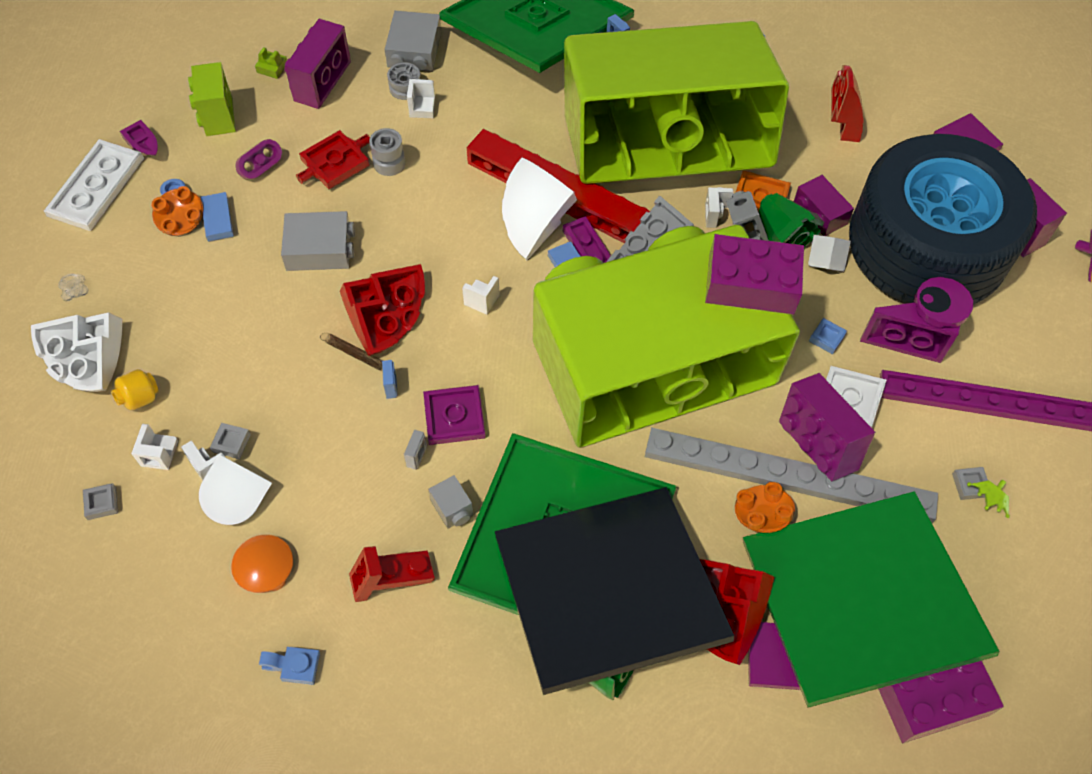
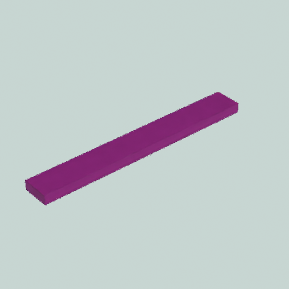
[880,370,1092,432]

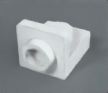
[705,187,734,228]
[181,441,226,481]

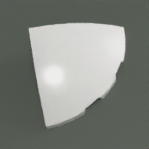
[502,158,577,260]
[31,312,122,392]

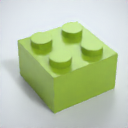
[188,62,236,136]

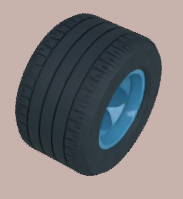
[849,134,1037,305]

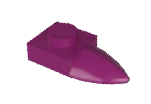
[120,120,158,156]

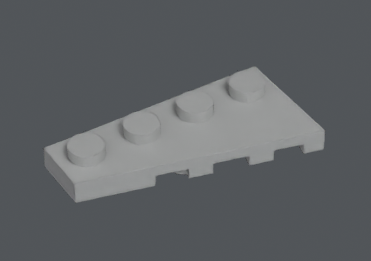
[607,195,694,262]

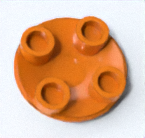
[151,186,203,236]
[735,482,795,533]
[231,535,293,593]

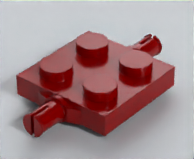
[296,130,370,189]

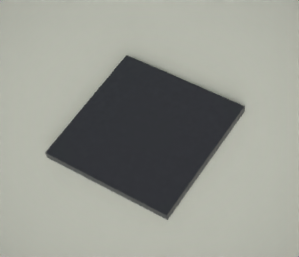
[494,487,734,695]

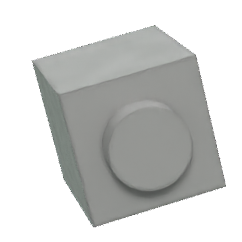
[428,475,473,529]

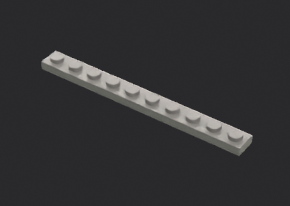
[645,427,938,523]

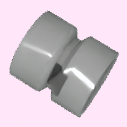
[369,128,405,176]

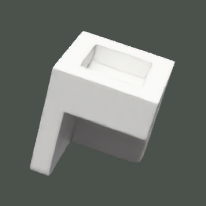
[407,79,436,118]
[808,235,851,271]
[462,276,500,315]
[131,424,178,470]

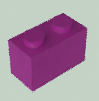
[794,175,854,236]

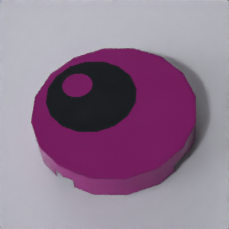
[914,277,973,328]

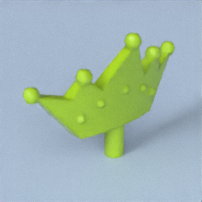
[967,480,1010,518]

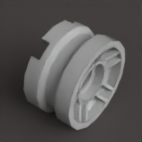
[387,62,421,100]

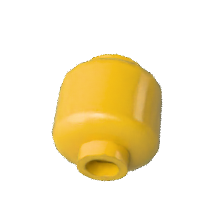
[111,369,158,410]

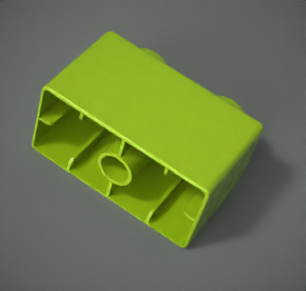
[564,21,789,184]
[533,225,800,447]

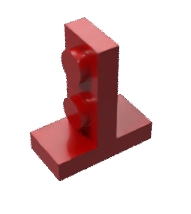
[349,546,435,602]

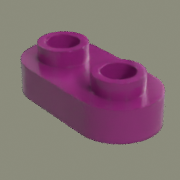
[235,139,282,179]

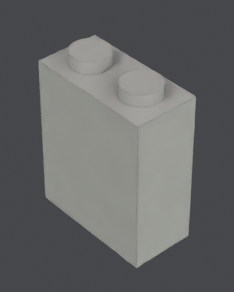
[385,11,441,71]
[281,211,355,271]

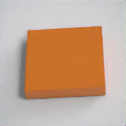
[729,170,791,213]

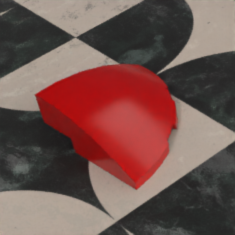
[831,65,864,143]
[340,264,425,356]
[700,559,774,665]

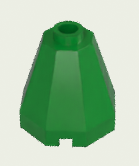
[758,193,824,249]

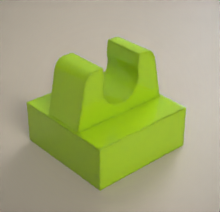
[255,47,287,79]

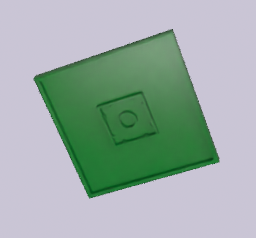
[439,0,634,73]
[448,433,676,615]
[743,491,1000,708]

